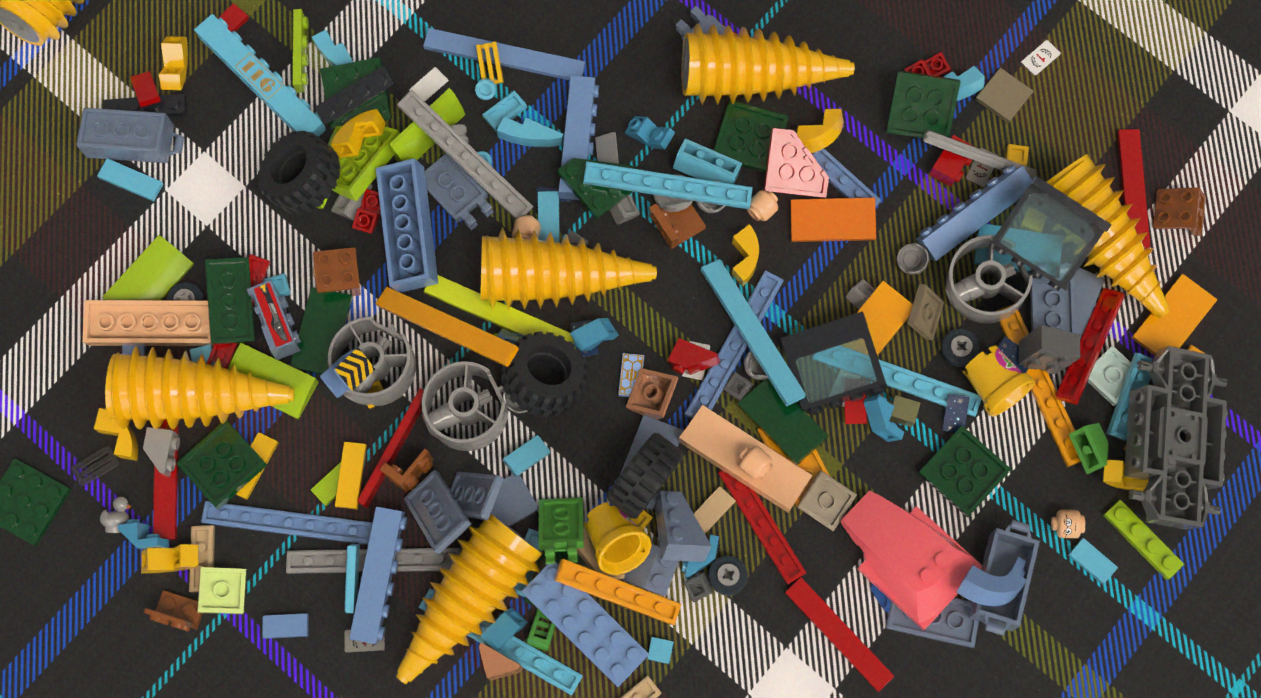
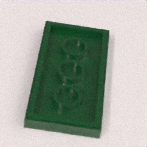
[205,257,255,345]
[290,287,353,375]
[737,378,829,466]

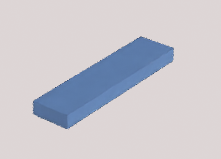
[812,149,881,208]

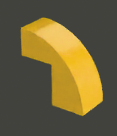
[159,36,188,90]
[331,109,386,158]
[797,109,844,153]
[732,224,759,287]
[94,408,138,461]
[1103,460,1149,492]
[141,544,198,573]

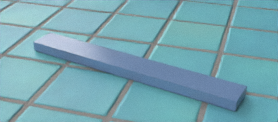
[423,28,586,80]
[684,270,784,419]
[201,501,373,545]

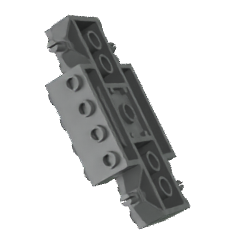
[1124,346,1228,530]

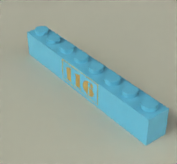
[194,14,326,137]

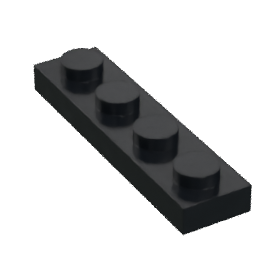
[314,66,396,126]
[103,94,187,117]

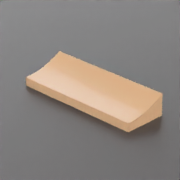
[83,300,213,346]
[679,405,812,513]

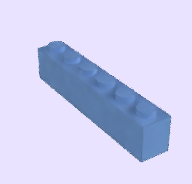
[559,76,599,200]
[916,165,1032,261]
[349,507,407,644]

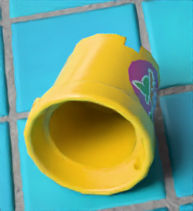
[963,345,1035,417]
[584,502,652,575]

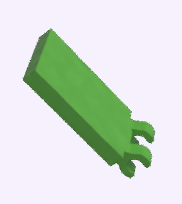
[538,497,584,564]

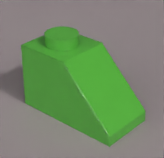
[1069,423,1108,474]

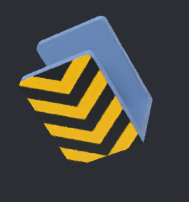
[320,347,375,398]

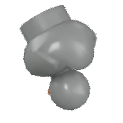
[100,497,131,533]

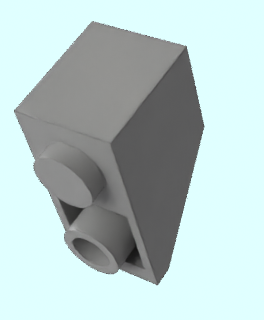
[143,427,180,477]

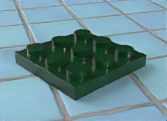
[320,57,392,130]
[886,70,961,138]
[714,100,789,173]
[176,420,267,510]
[918,426,1012,518]
[0,458,72,546]

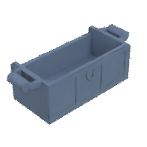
[76,108,184,163]
[969,520,1040,635]

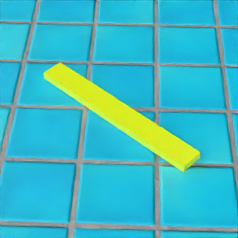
[424,275,576,349]

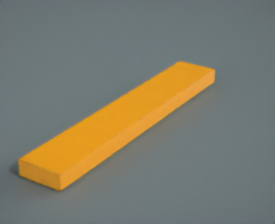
[554,559,681,625]

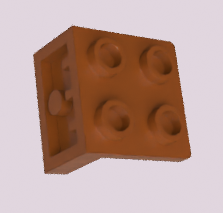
[1153,187,1206,236]
[649,204,706,249]
[313,248,361,296]
[380,449,433,493]
[144,591,203,632]

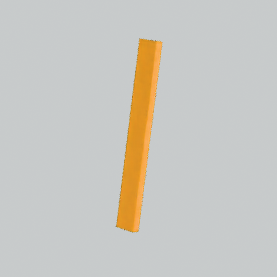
[376,286,519,367]
[995,304,1081,467]

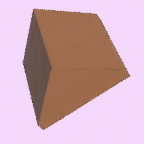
[626,368,679,420]
[479,643,523,681]

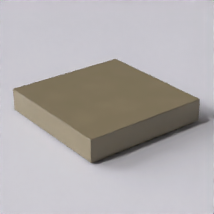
[975,68,1034,124]
[908,284,944,341]
[796,470,857,531]

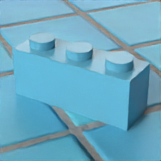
[673,139,742,184]

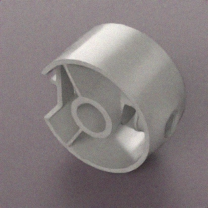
[945,235,1033,323]
[328,317,416,406]
[422,362,509,451]

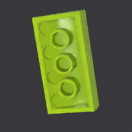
[389,88,465,162]
[332,127,400,201]
[102,235,194,301]
[228,343,319,419]

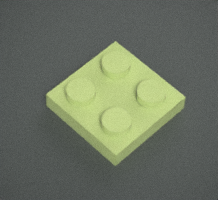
[197,567,246,614]

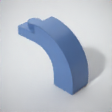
[956,557,1027,606]

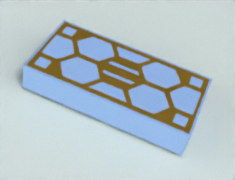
[619,353,644,397]

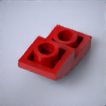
[904,52,951,77]
[352,189,381,234]
[845,378,868,424]

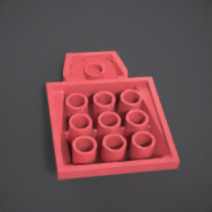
[840,490,983,631]

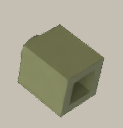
[888,395,920,427]

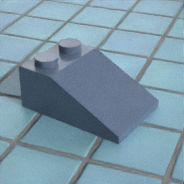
[622,545,679,598]

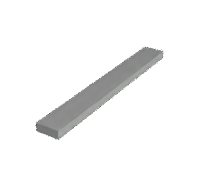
[397,90,533,220]
[286,548,462,574]

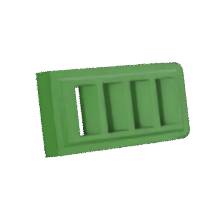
[527,609,556,651]

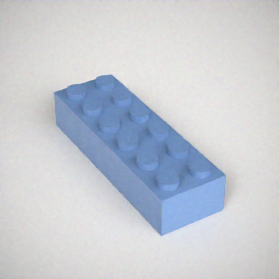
[376,158,439,293]
[521,562,649,687]

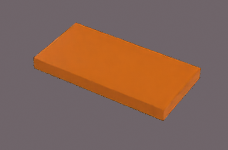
[791,198,876,242]

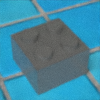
[1019,325,1080,374]

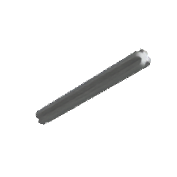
[923,130,1036,180]

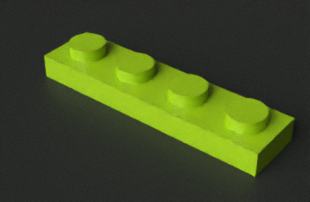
[293,9,309,93]
[1103,500,1184,580]

